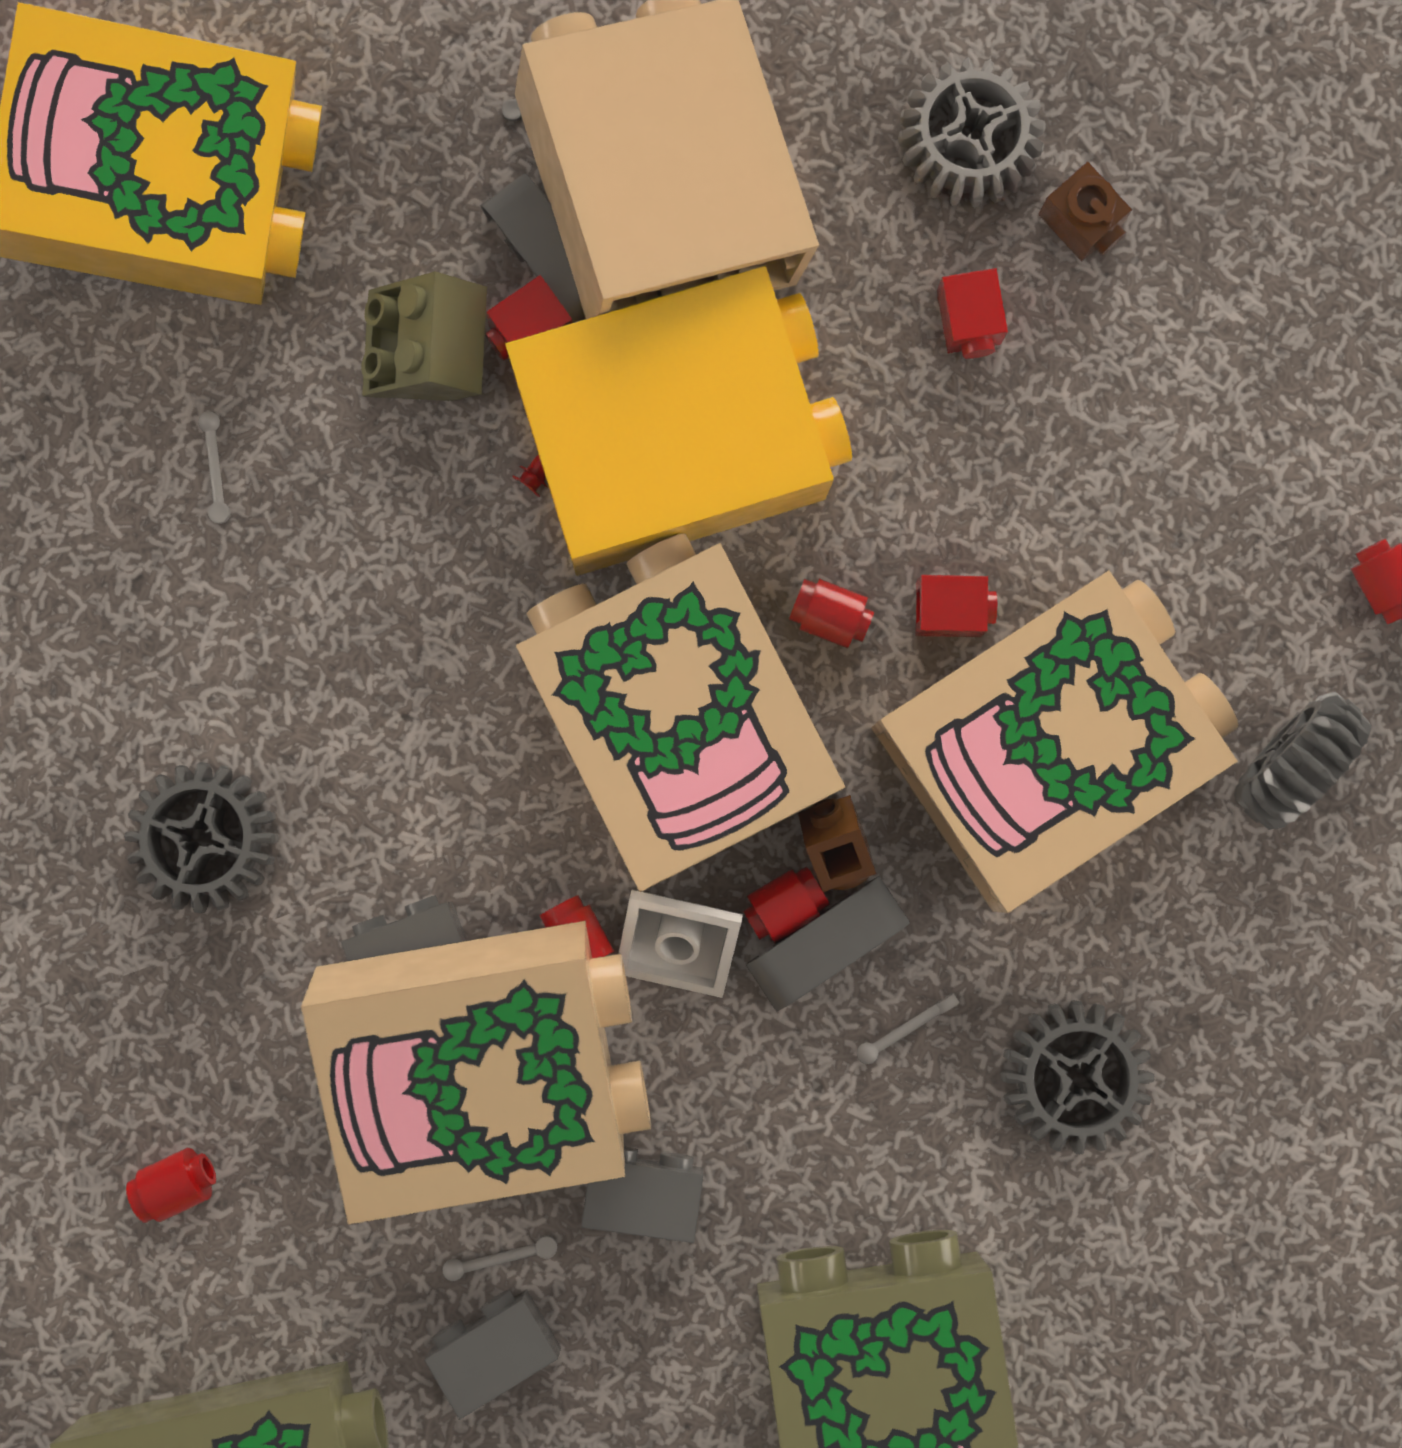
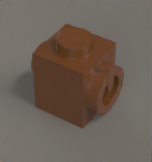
[1038,162,1132,262]
[798,795,876,892]

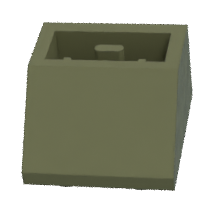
[361,271,487,401]

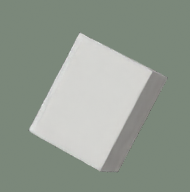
[619,889,743,998]

